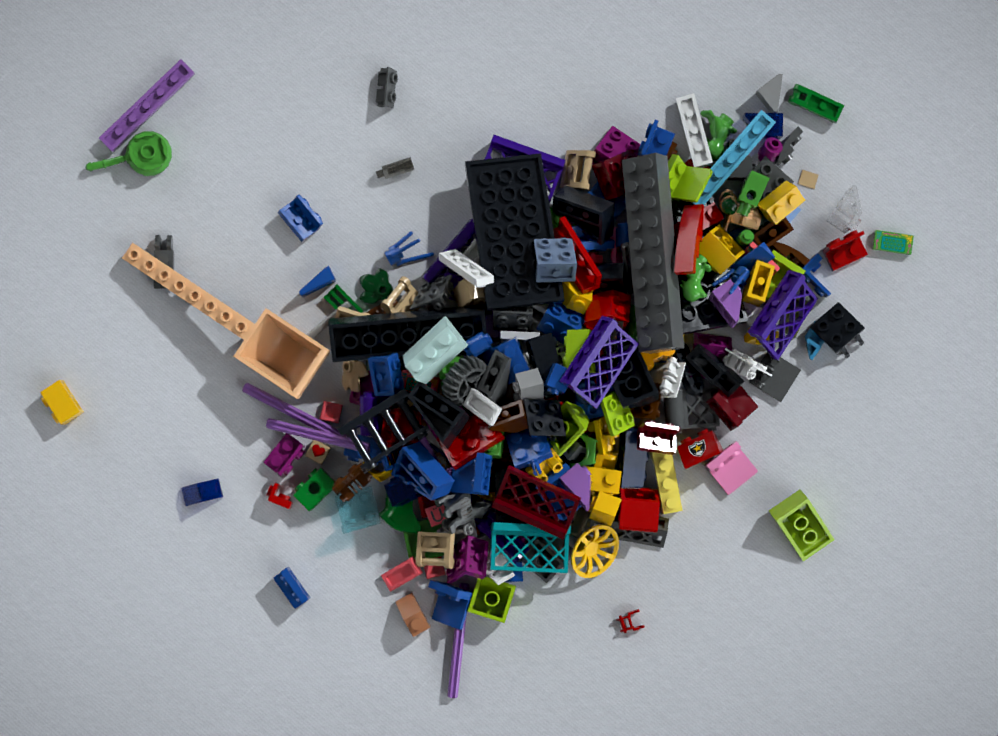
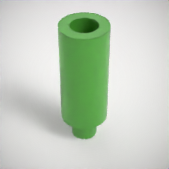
[736,230,754,248]

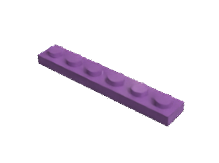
[99,59,195,152]

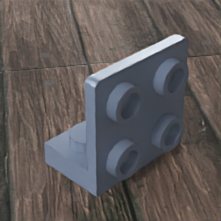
[534,238,577,282]

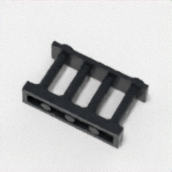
[338,388,430,471]

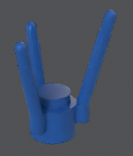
[385,231,434,266]
[712,266,750,294]

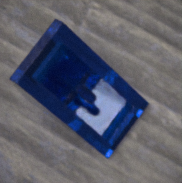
[181,478,223,506]

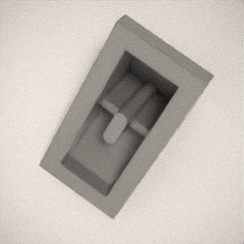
[755,74,783,115]

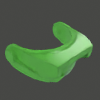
[569,433,597,468]

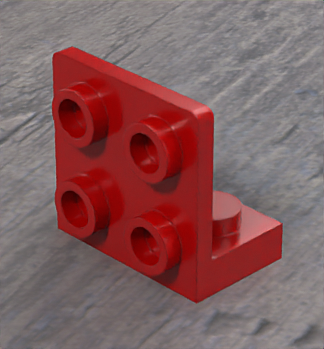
[823,230,868,272]

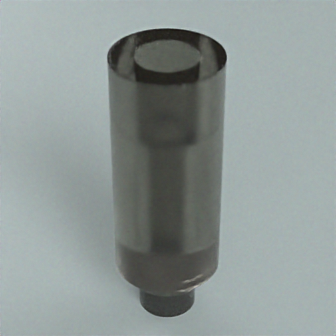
[376,157,415,179]

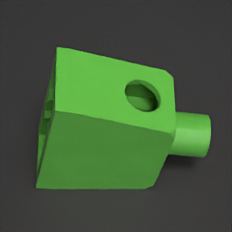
[737,170,770,217]

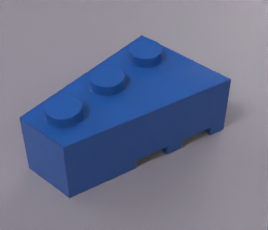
[391,441,455,500]

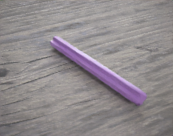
[242,383,346,437]
[266,418,370,452]
[447,583,470,698]

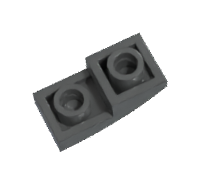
[776,126,803,166]

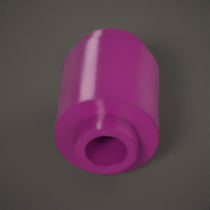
[758,137,783,163]

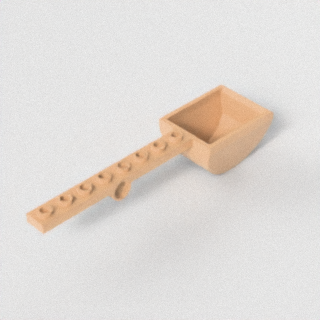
[122,242,330,399]

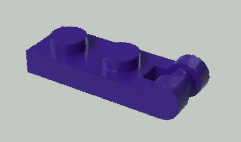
[477,512,530,564]

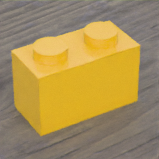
[757,181,806,225]
[40,380,84,425]
[588,491,622,527]

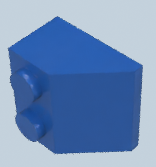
[481,337,531,384]

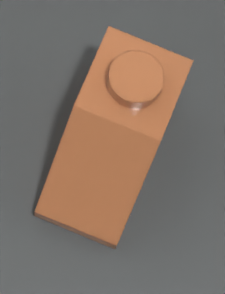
[395,593,431,637]

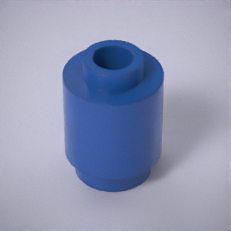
[616,223,629,252]
[464,332,493,357]

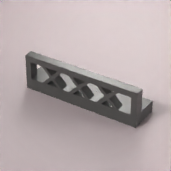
[589,513,669,548]

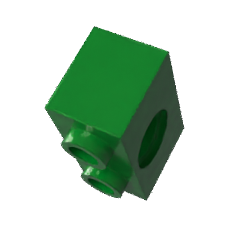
[293,468,335,512]

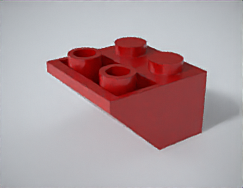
[617,487,660,533]

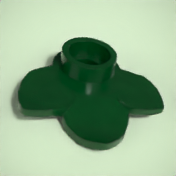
[359,268,394,304]

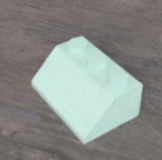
[403,316,468,384]

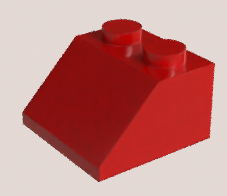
[584,289,631,336]

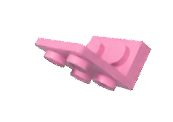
[704,441,758,495]

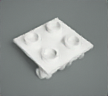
[723,348,772,379]
[650,357,686,398]

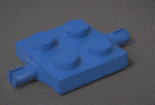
[505,429,553,476]

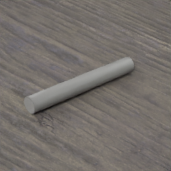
[306,301,351,339]

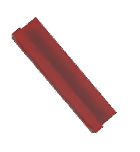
[553,216,602,295]

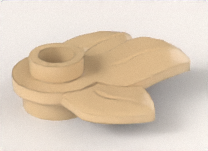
[342,360,369,392]

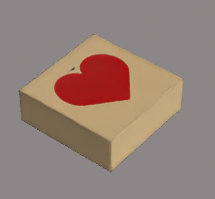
[305,440,331,465]

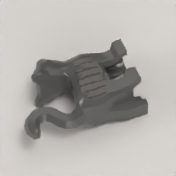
[434,492,491,534]

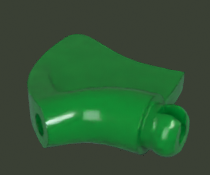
[379,491,422,533]

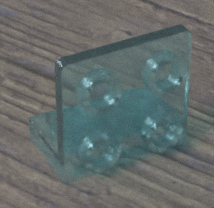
[335,486,382,534]

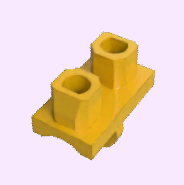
[588,416,620,455]
[525,448,563,482]

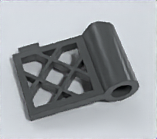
[663,388,720,434]

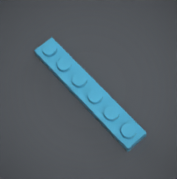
[691,110,776,205]

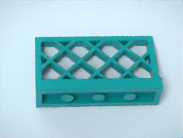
[490,522,571,573]

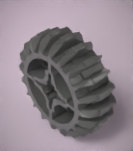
[441,355,487,407]

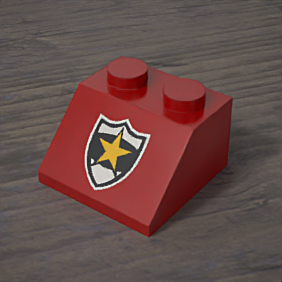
[677,428,723,469]

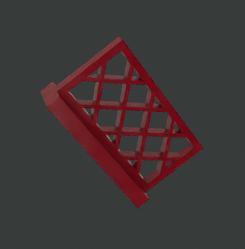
[492,465,581,539]

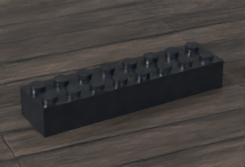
[328,305,487,362]

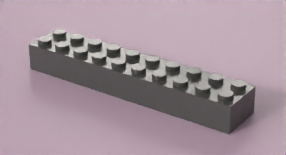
[622,153,684,354]

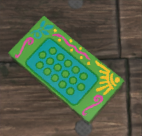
[872,230,914,255]

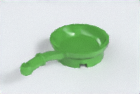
[85,131,172,176]

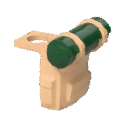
[719,189,762,232]

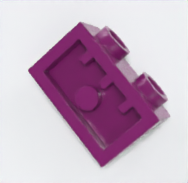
[263,433,305,477]

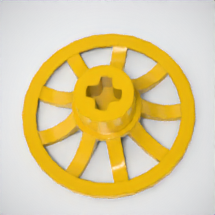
[571,525,619,578]

